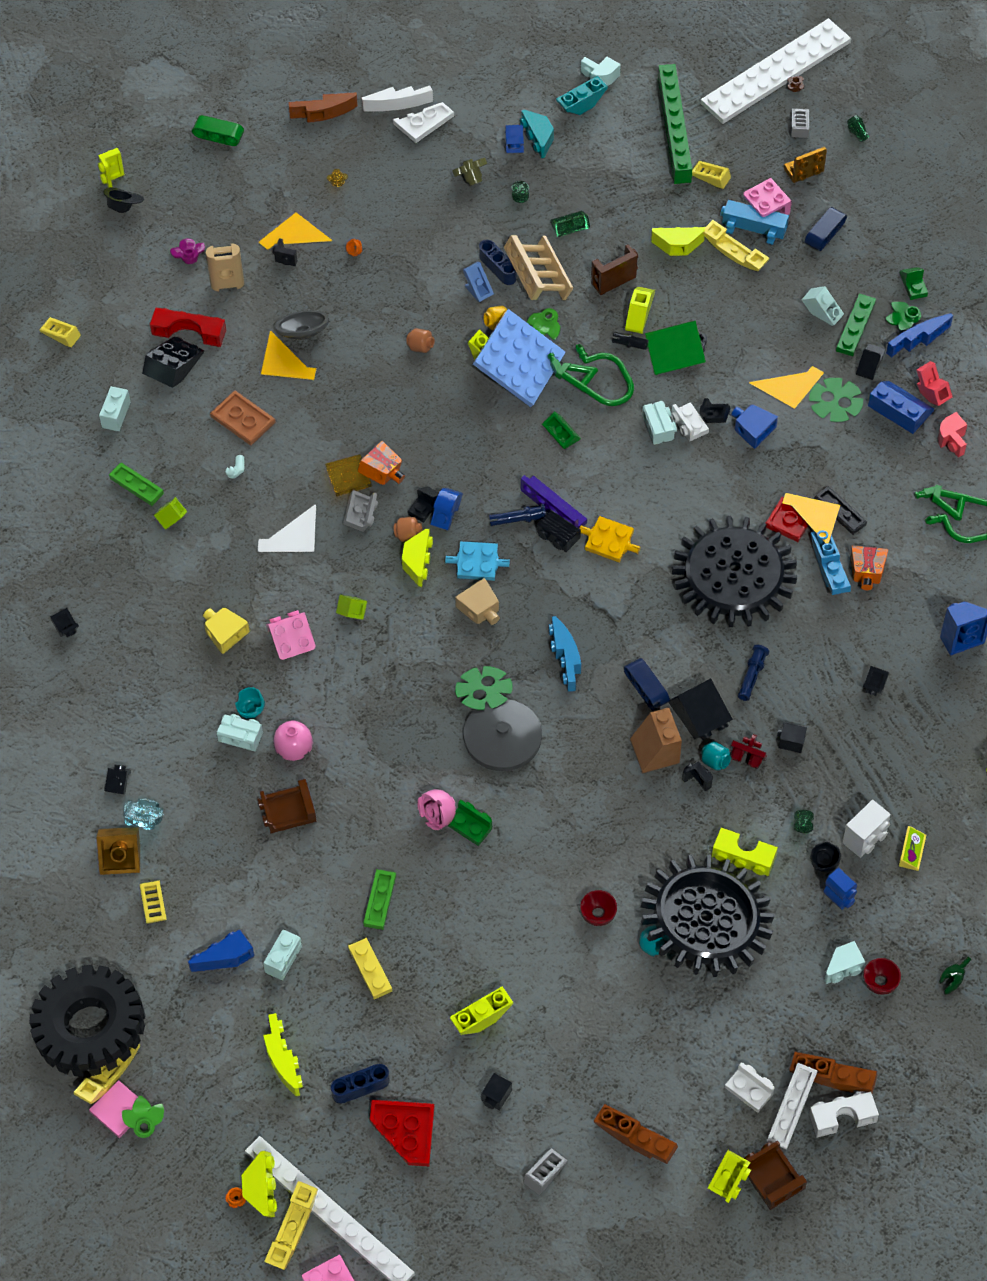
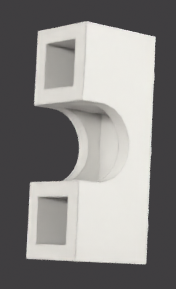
[809,1091,879,1138]

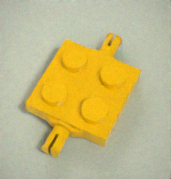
[579,516,641,563]

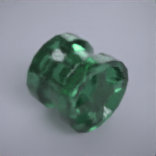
[512,181,529,203]
[794,810,814,833]

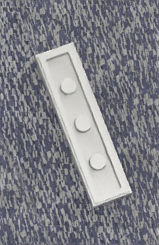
[767,1063,818,1150]

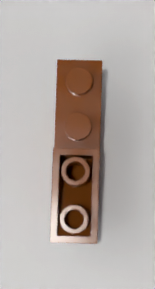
[289,92,358,123]
[789,1052,878,1094]
[594,1104,678,1164]

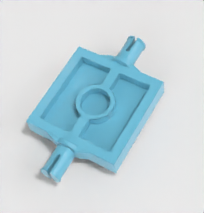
[445,541,510,581]

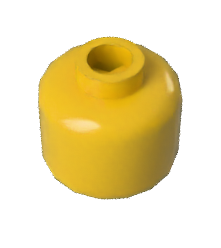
[483,306,507,330]

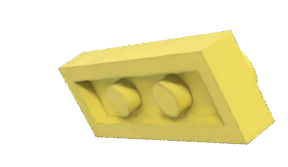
[348,938,392,1000]

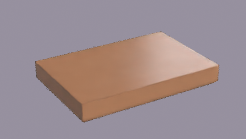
[210,391,276,445]

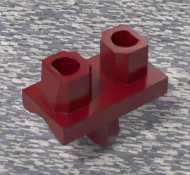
[731,734,767,769]

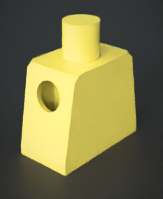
[203,608,250,654]

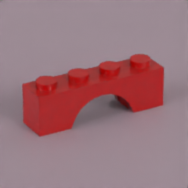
[150,308,226,347]

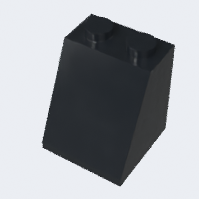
[669,678,733,740]

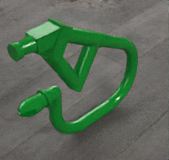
[547,344,634,406]
[914,485,987,543]

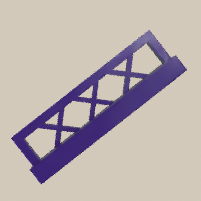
[521,475,587,528]

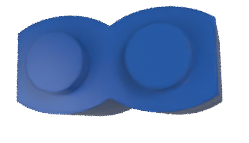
[824,867,857,910]

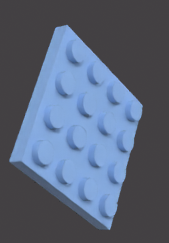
[473,309,565,407]

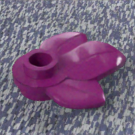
[170,238,205,264]

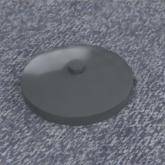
[464,699,542,771]

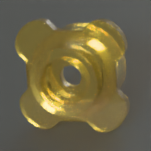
[327,169,348,187]

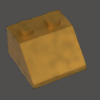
[97,827,140,875]

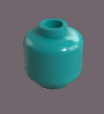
[701,742,731,771]

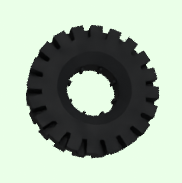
[29,965,145,1077]

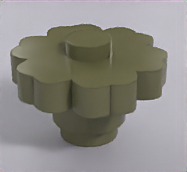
[452,158,487,186]

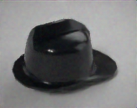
[103,187,144,213]

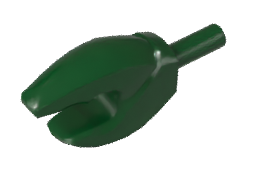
[939,957,971,995]

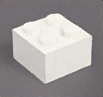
[842,799,891,858]

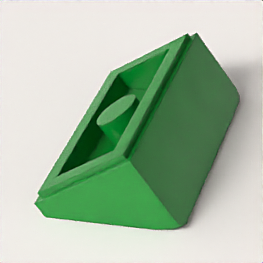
[542,411,581,449]

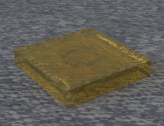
[325,454,372,497]

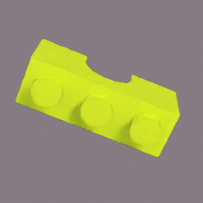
[712,828,778,876]

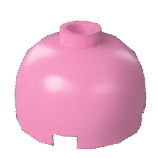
[273,721,313,761]
[418,789,456,830]

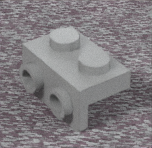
[343,490,378,532]

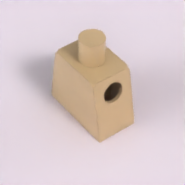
[455,578,500,625]

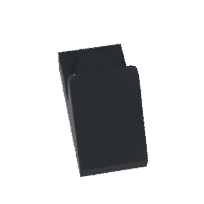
[856,344,886,380]
[408,486,439,523]

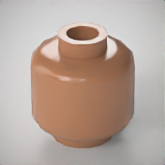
[407,328,435,353]
[394,517,422,542]

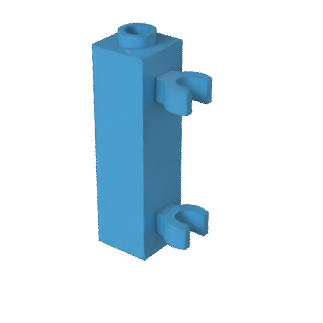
[720,200,789,245]

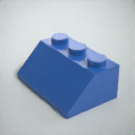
[868,381,934,434]
[940,601,987,656]

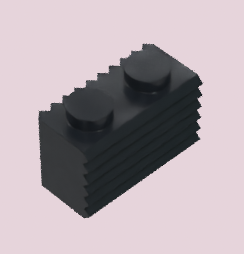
[537,510,581,552]

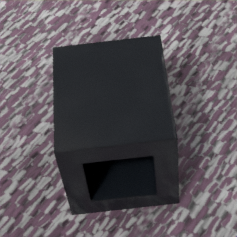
[776,722,807,753]
[481,1073,512,1111]

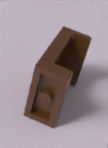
[591,244,638,295]
[257,779,317,834]
[744,1141,807,1210]

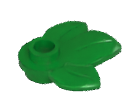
[885,302,921,331]

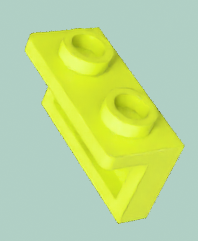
[98,148,124,188]
[708,1150,751,1203]

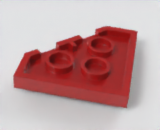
[370,1100,435,1167]

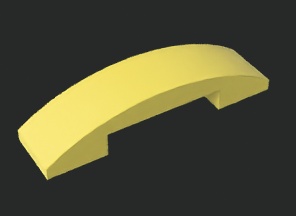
[703,220,769,271]
[74,1044,140,1104]
[264,1181,318,1270]

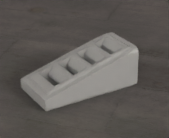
[791,109,809,138]
[524,1148,568,1195]

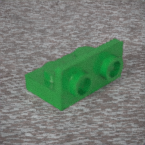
[447,800,492,846]

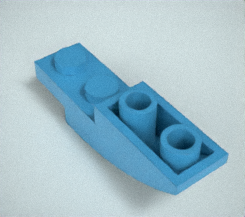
[811,530,851,595]
[549,616,581,692]

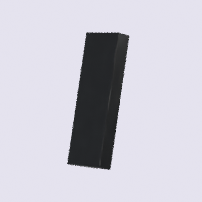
[814,486,867,535]

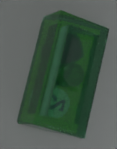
[550,211,590,237]

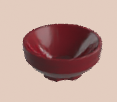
[580,890,617,926]
[863,958,901,995]

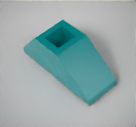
[556,76,608,115]
[520,110,554,159]

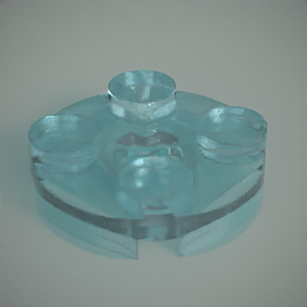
[123,799,163,830]

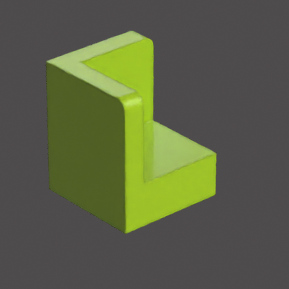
[154,497,187,529]
[336,595,367,620]

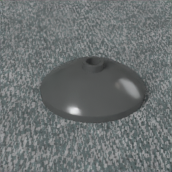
[275,310,329,340]

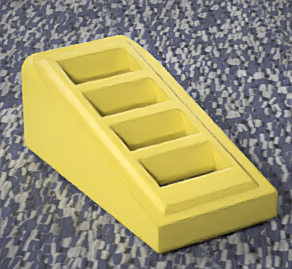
[692,161,731,189]
[40,317,81,347]
[140,880,167,924]

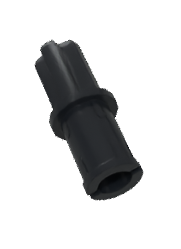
[612,332,649,350]

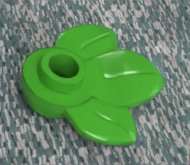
[527,308,561,340]
[122,1096,164,1138]

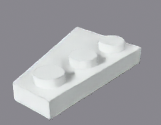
[393,102,454,143]

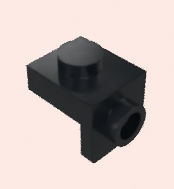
[272,238,298,266]
[700,398,731,423]
[50,608,79,638]
[863,666,889,696]
[682,761,713,791]
[104,764,131,795]

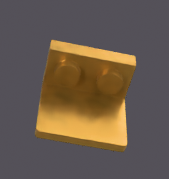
[784,147,827,183]

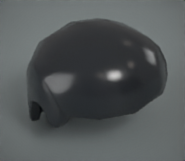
[810,842,841,872]

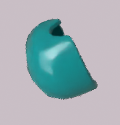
[235,687,265,718]
[639,925,665,957]

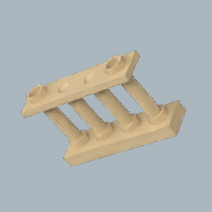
[504,235,573,300]

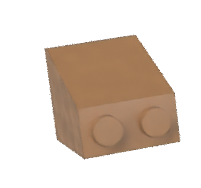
[630,708,682,773]

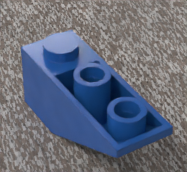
[188,929,254,972]

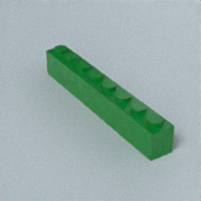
[658,64,692,184]

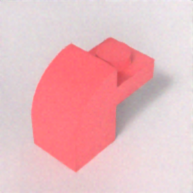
[917,361,953,406]
[938,412,967,458]

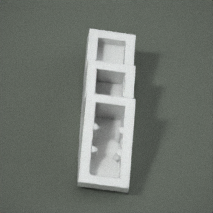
[362,86,433,111]

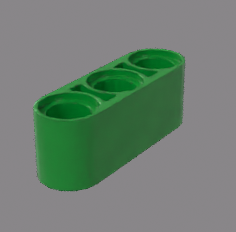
[192,115,244,146]

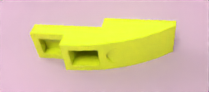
[263,1013,303,1096]

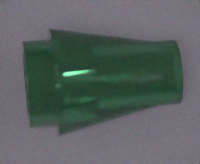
[847,115,869,142]

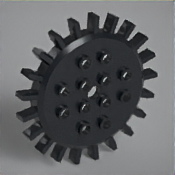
[672,516,797,627]
[640,854,774,977]

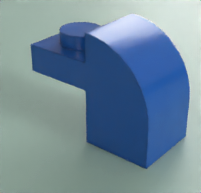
[505,125,524,153]
[430,488,463,530]

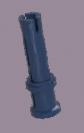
[489,504,546,527]
[737,645,770,701]

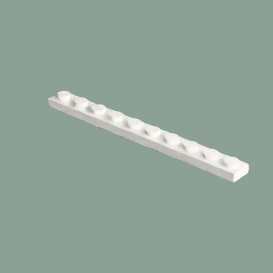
[245,1136,415,1281]

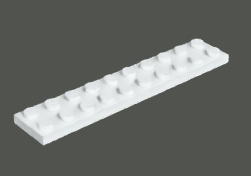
[701,18,851,124]

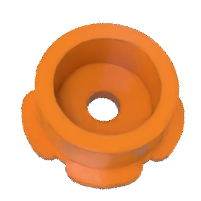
[346,239,362,256]
[225,1187,246,1208]

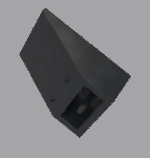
[142,336,205,388]

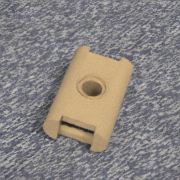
[206,244,244,291]

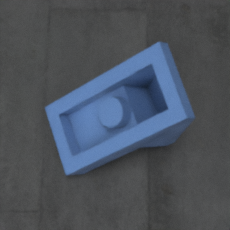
[463,262,494,302]

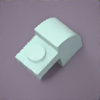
[581,57,620,86]

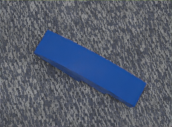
[886,313,953,358]

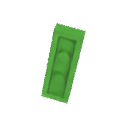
[109,463,164,506]
[363,869,396,930]

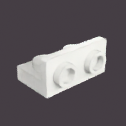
[671,402,709,441]
[725,1062,774,1113]

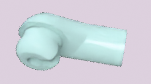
[225,455,244,479]

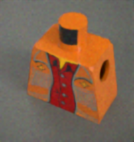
[358,441,405,485]
[850,546,888,590]

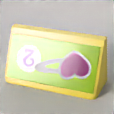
[899,826,926,871]

